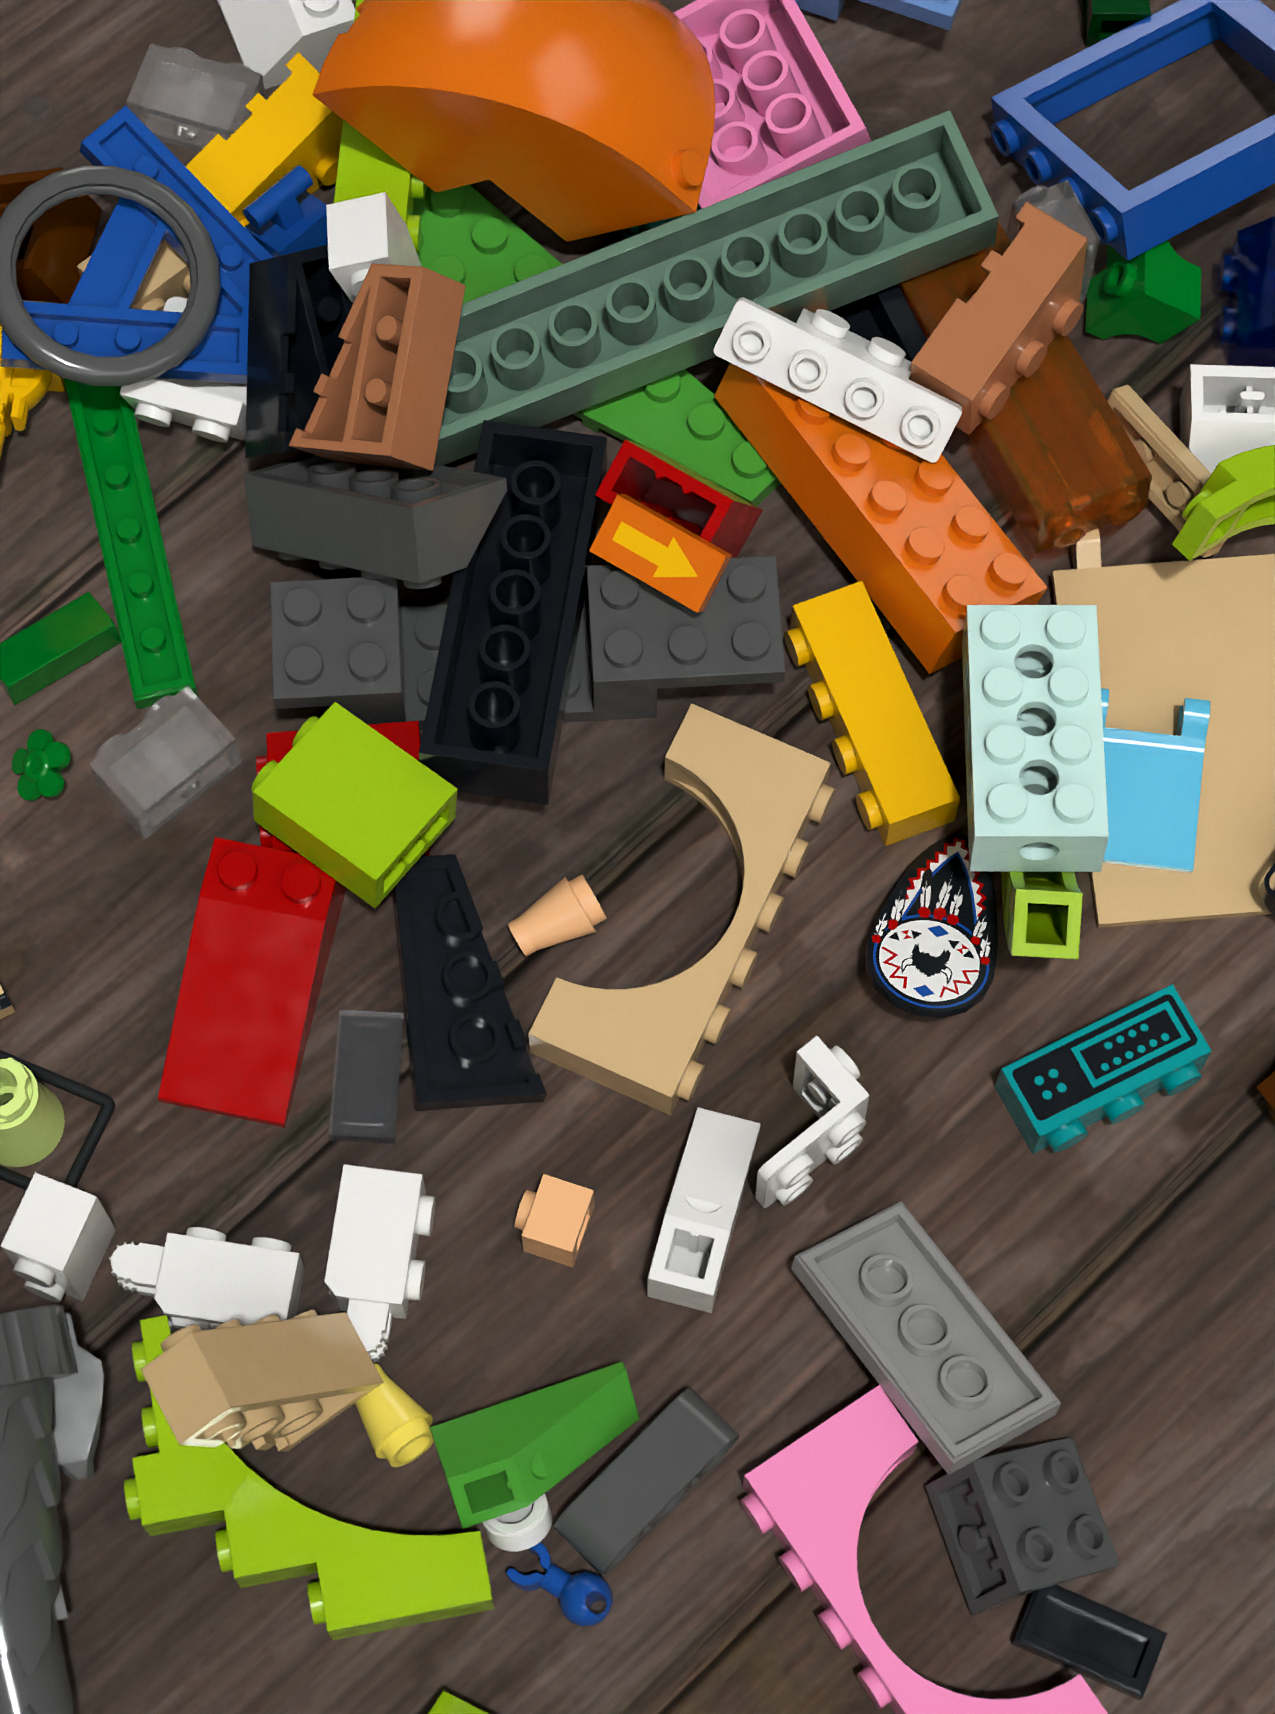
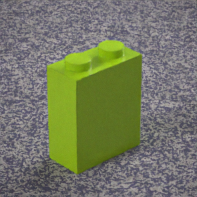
[251,702,458,908]

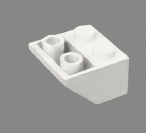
[1179,364,1275,474]

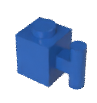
[243,165,328,257]

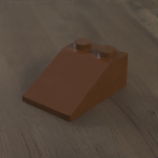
[0,168,102,304]

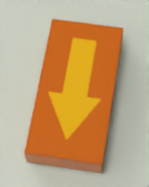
[589,494,732,613]

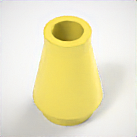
[355,1363,434,1467]

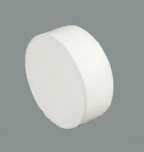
[482,1494,552,1551]

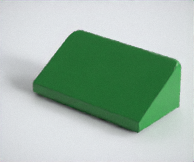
[0,592,121,706]

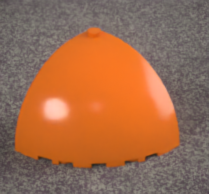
[312,0,715,242]

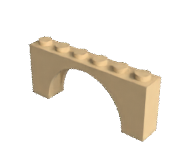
[528,703,836,1115]

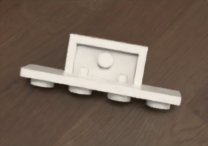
[714,297,963,463]

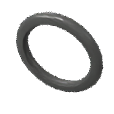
[0,165,221,386]

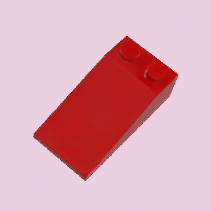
[158,837,346,1128]

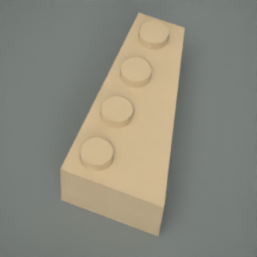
[141,1310,384,1452]

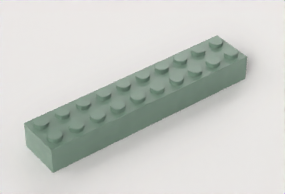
[434,110,999,466]

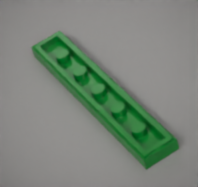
[64,379,198,710]

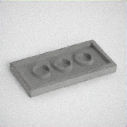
[791,1201,1061,1475]

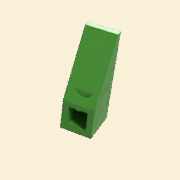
[430,1361,639,1529]

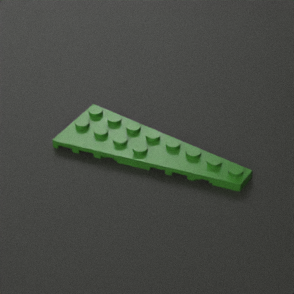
[413,185,781,506]

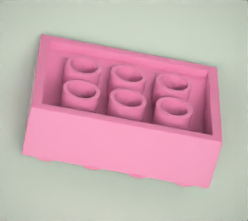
[673,0,871,209]

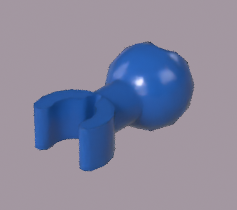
[506,1542,613,1626]

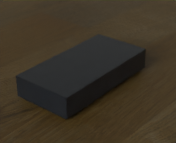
[1012,1585,1167,1700]

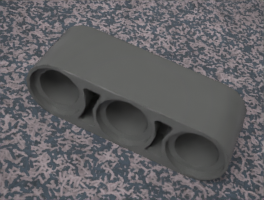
[553,1387,740,1576]

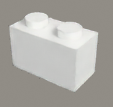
[0,1172,116,1303]

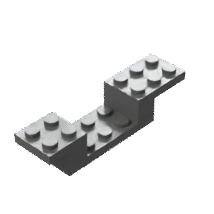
[270,556,785,730]

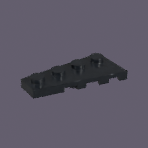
[392,854,547,1111]

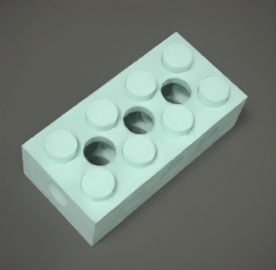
[962,605,1109,872]

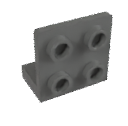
[925,1438,1119,1616]

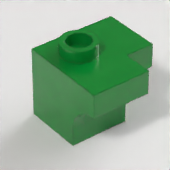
[1086,240,1202,344]

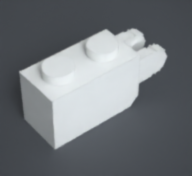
[324,1164,436,1362]
[109,1227,305,1330]

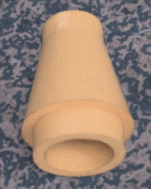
[507,874,607,957]

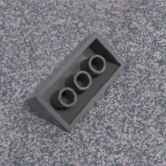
[244,454,507,589]

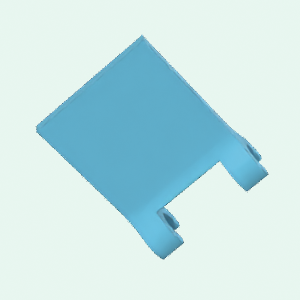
[1101,688,1211,873]

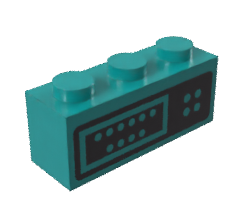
[995,984,1212,1154]

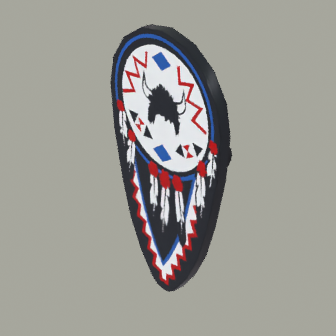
[866,834,998,1018]

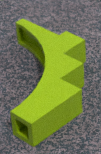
[124,1315,495,1640]

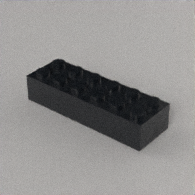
[419,420,607,805]

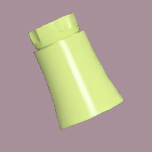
[0,1057,65,1167]

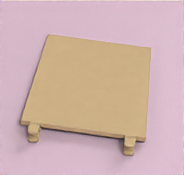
[1051,524,1275,928]

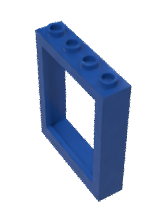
[990,0,1275,261]

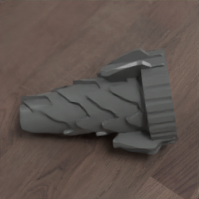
[0,1305,104,1714]

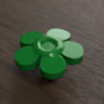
[12,729,70,801]

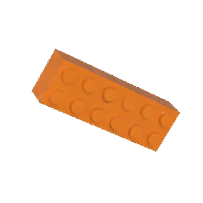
[714,363,1048,674]

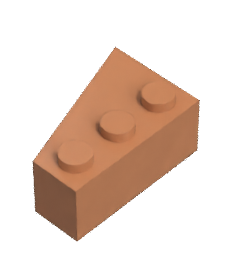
[910,201,1088,435]
[289,263,466,471]

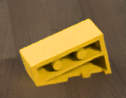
[185,52,343,228]

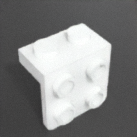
[120,296,247,443]
[755,1036,870,1208]

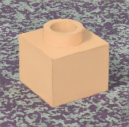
[514,1174,594,1268]

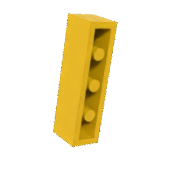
[784,581,960,847]

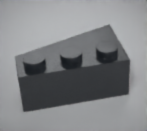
[245,245,353,458]

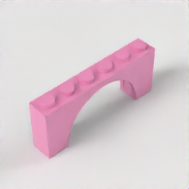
[740,1385,1108,1714]

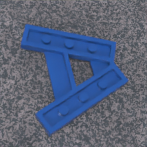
[0,105,273,384]

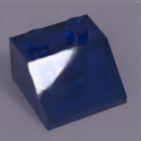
[1218,216,1275,367]

